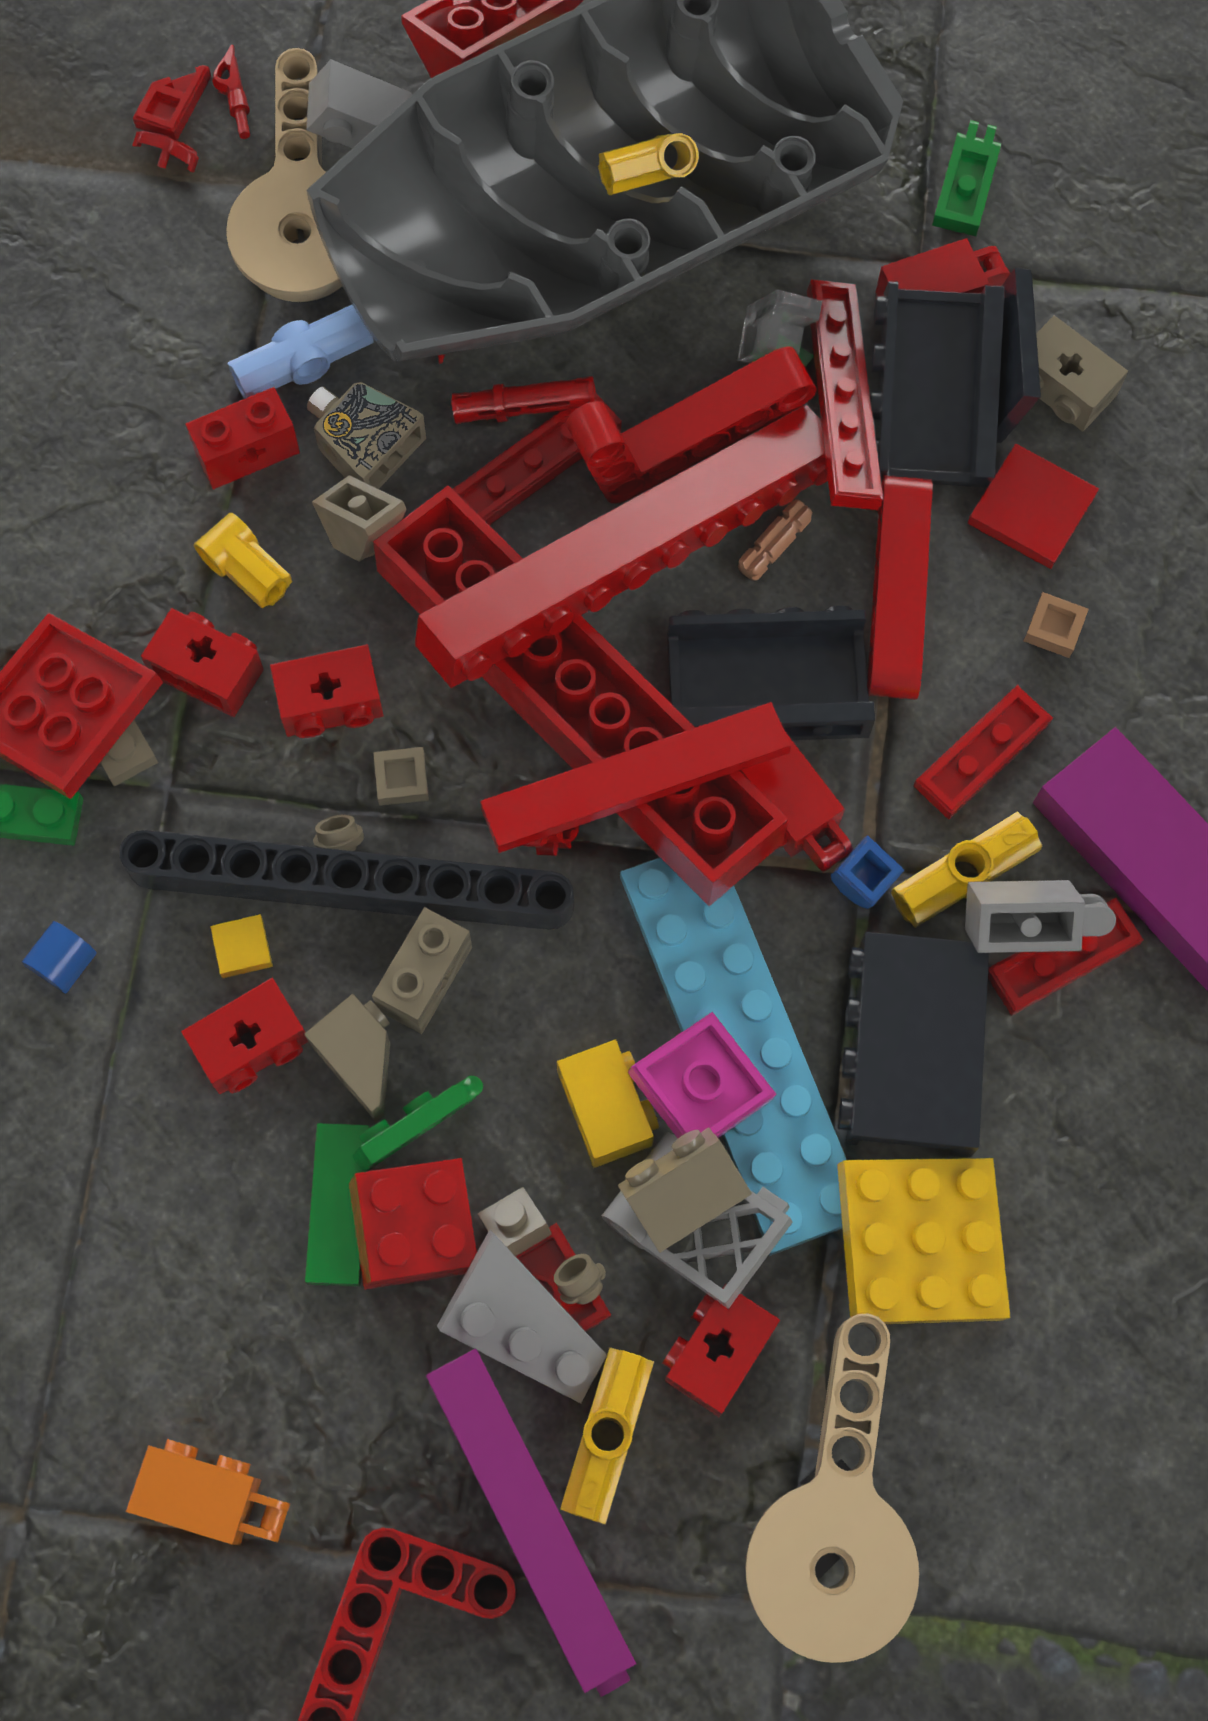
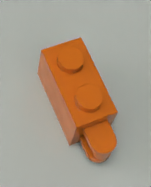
[126,1439,290,1545]

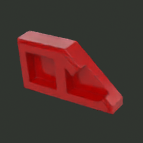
[133,65,211,140]

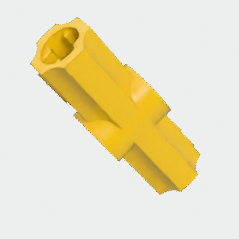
[891,811,1042,928]
[560,1348,654,1525]

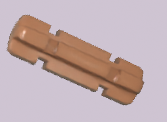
[738,500,813,581]

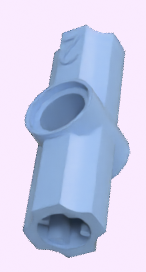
[228,305,374,398]

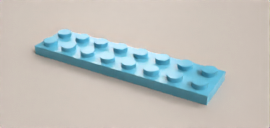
[620,858,847,1256]

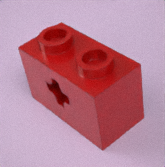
[185,387,300,489]
[141,608,264,717]
[270,644,384,738]
[181,977,308,1094]
[662,1284,780,1417]

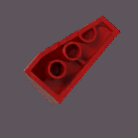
[401,0,584,78]

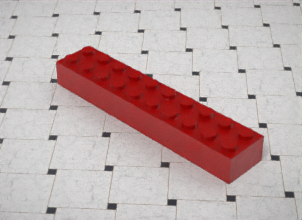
[373,485,789,906]

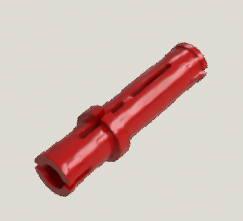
[451,376,597,424]

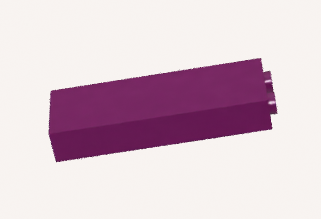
[1033,727,1208,991]
[426,1348,636,1697]

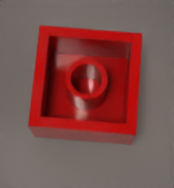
[349,1158,477,1290]

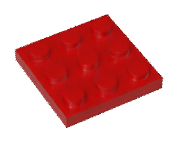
[0,613,163,799]

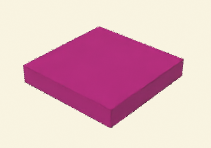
[628,1012,777,1138]

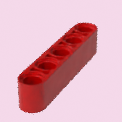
[867,475,933,700]

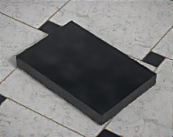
[997,268,1041,443]

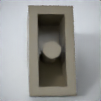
[312,475,406,562]
[304,994,391,1122]

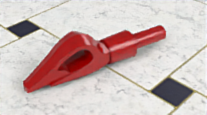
[212,45,250,139]

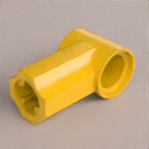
[598,133,699,195]
[193,513,292,608]

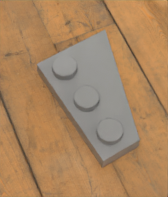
[437,1230,607,1403]

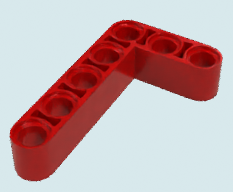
[566,346,817,504]
[298,1528,517,1721]

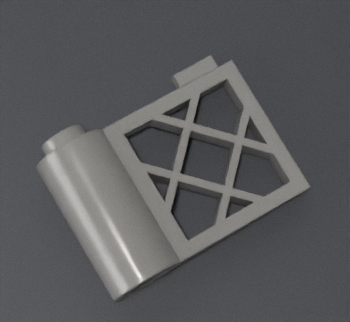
[601,1132,793,1309]

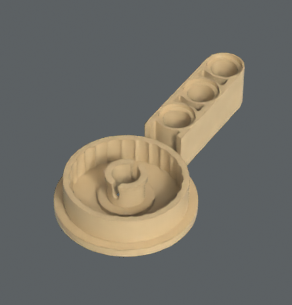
[226,48,342,302]
[745,1313,919,1663]

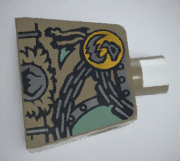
[307,382,426,489]

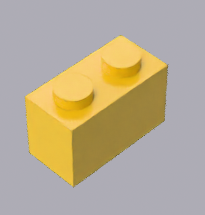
[557,1039,659,1168]

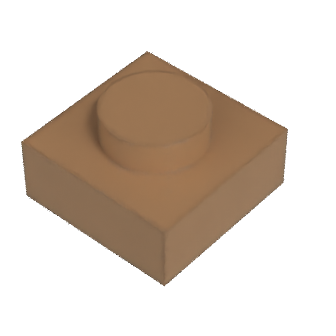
[1024,592,1089,658]

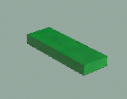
[305,1123,370,1287]

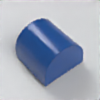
[831,836,904,909]
[21,921,97,994]

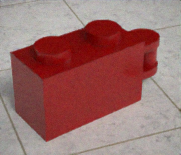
[875,238,1010,296]
[739,732,853,872]

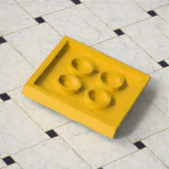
[837,1158,1010,1324]

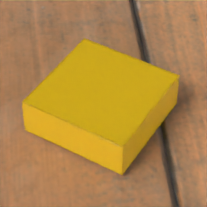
[210,914,273,978]

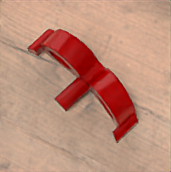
[132,131,199,173]

